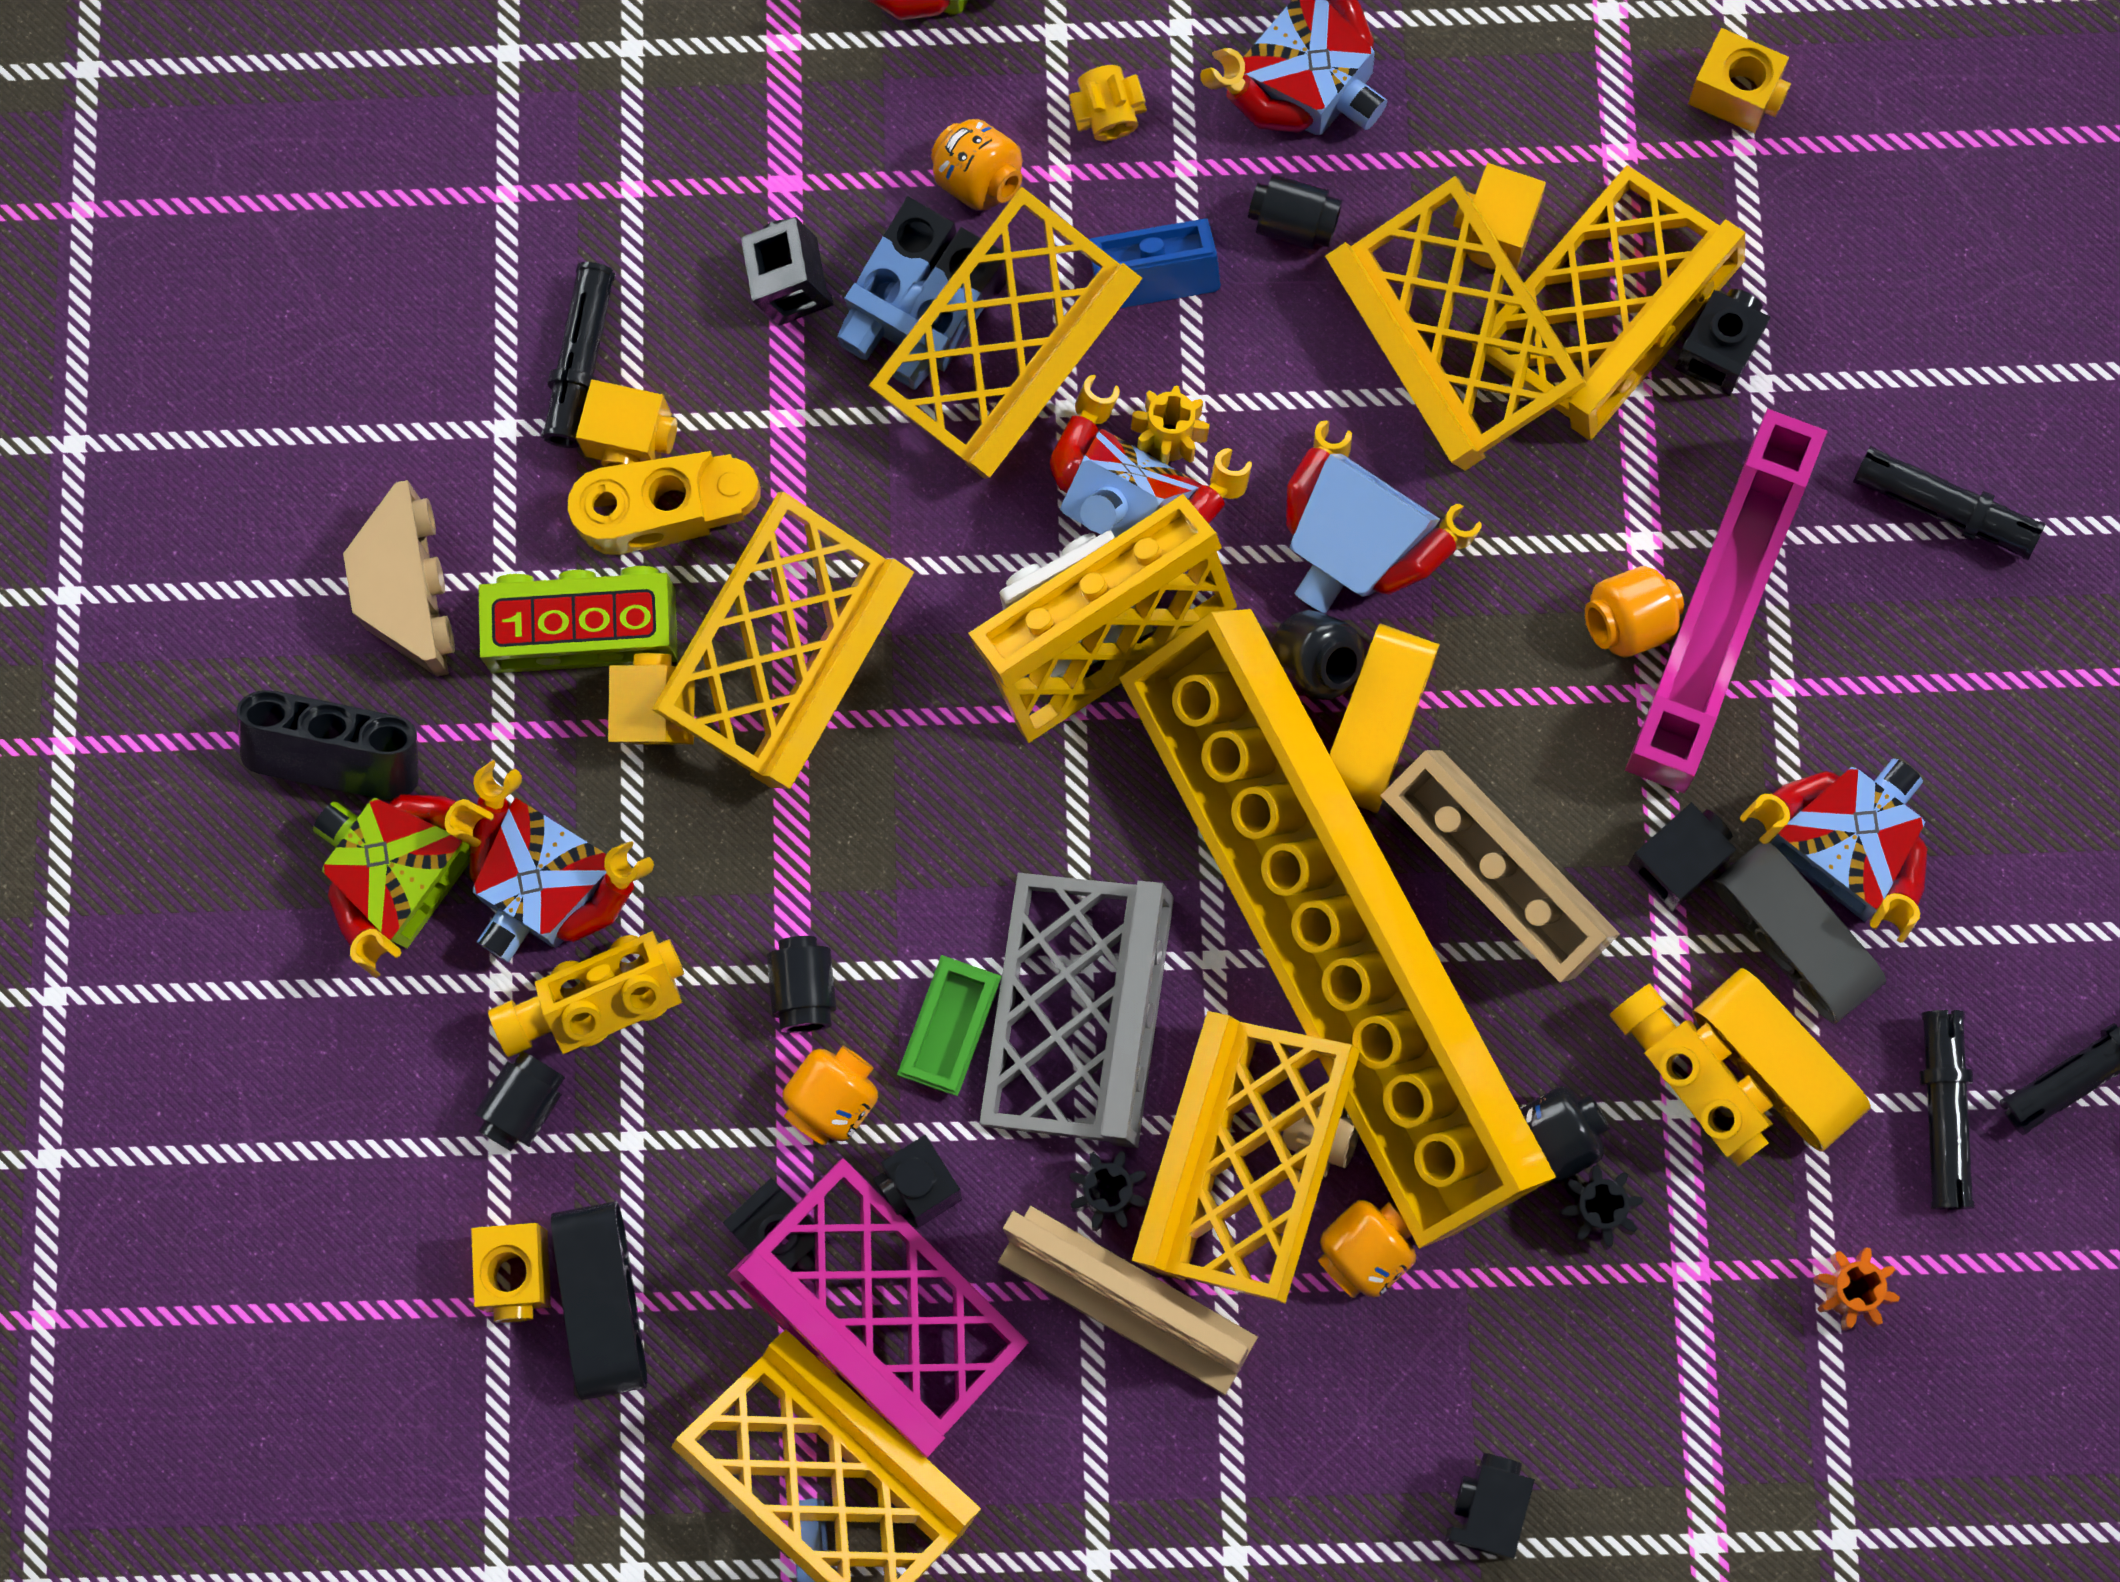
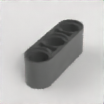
[1713,842,1886,1024]

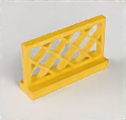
[1472,165,1746,441]
[1325,176,1587,471]
[868,186,1143,479]
[652,492,914,789]
[968,494,1237,743]
[1131,1011,1360,1304]
[671,1329,981,1582]

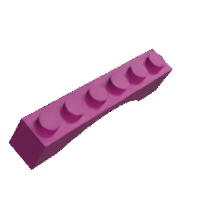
[1625,408,1827,794]

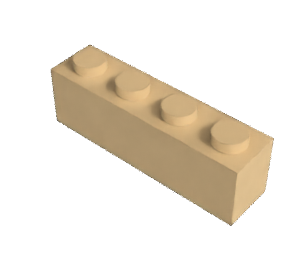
[1380,750,1620,983]

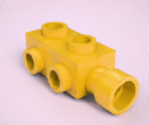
[488,931,685,1057]
[1609,983,1773,1167]

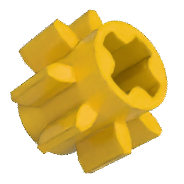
[1069,65,1147,141]
[1131,386,1210,465]

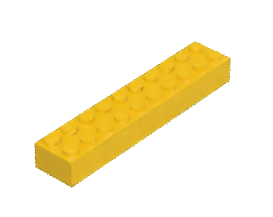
[1119,609,1556,1249]

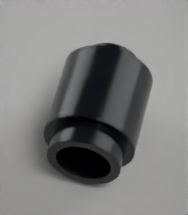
[1248,174,1343,249]
[767,936,837,1033]
[474,1051,565,1151]

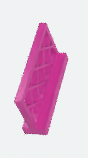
[728,1158,1029,1458]

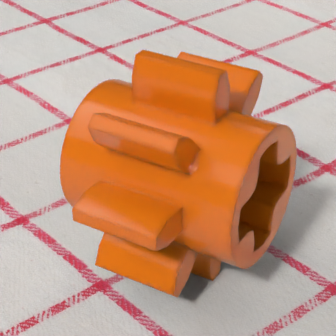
[1813,1247,1900,1331]

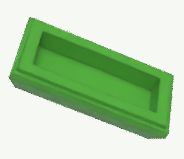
[897,955,1002,1097]

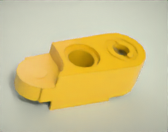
[568,451,761,555]

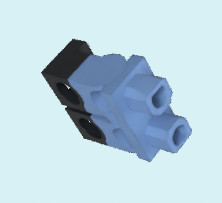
[837,196,1006,389]

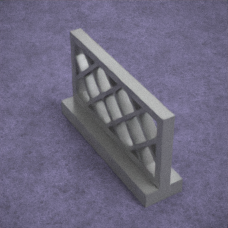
[979,873,1174,1148]

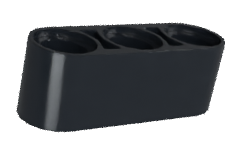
[236,690,419,800]
[551,1201,648,1400]

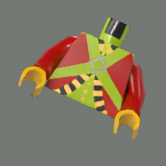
[313,794,494,978]

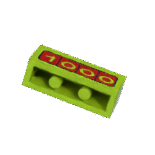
[478,566,678,673]

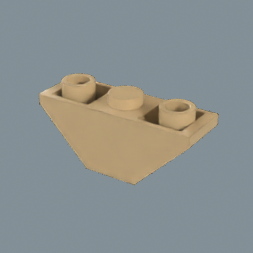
[343,480,455,677]

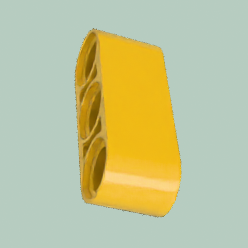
[1329,623,1440,813]
[1692,968,1871,1152]

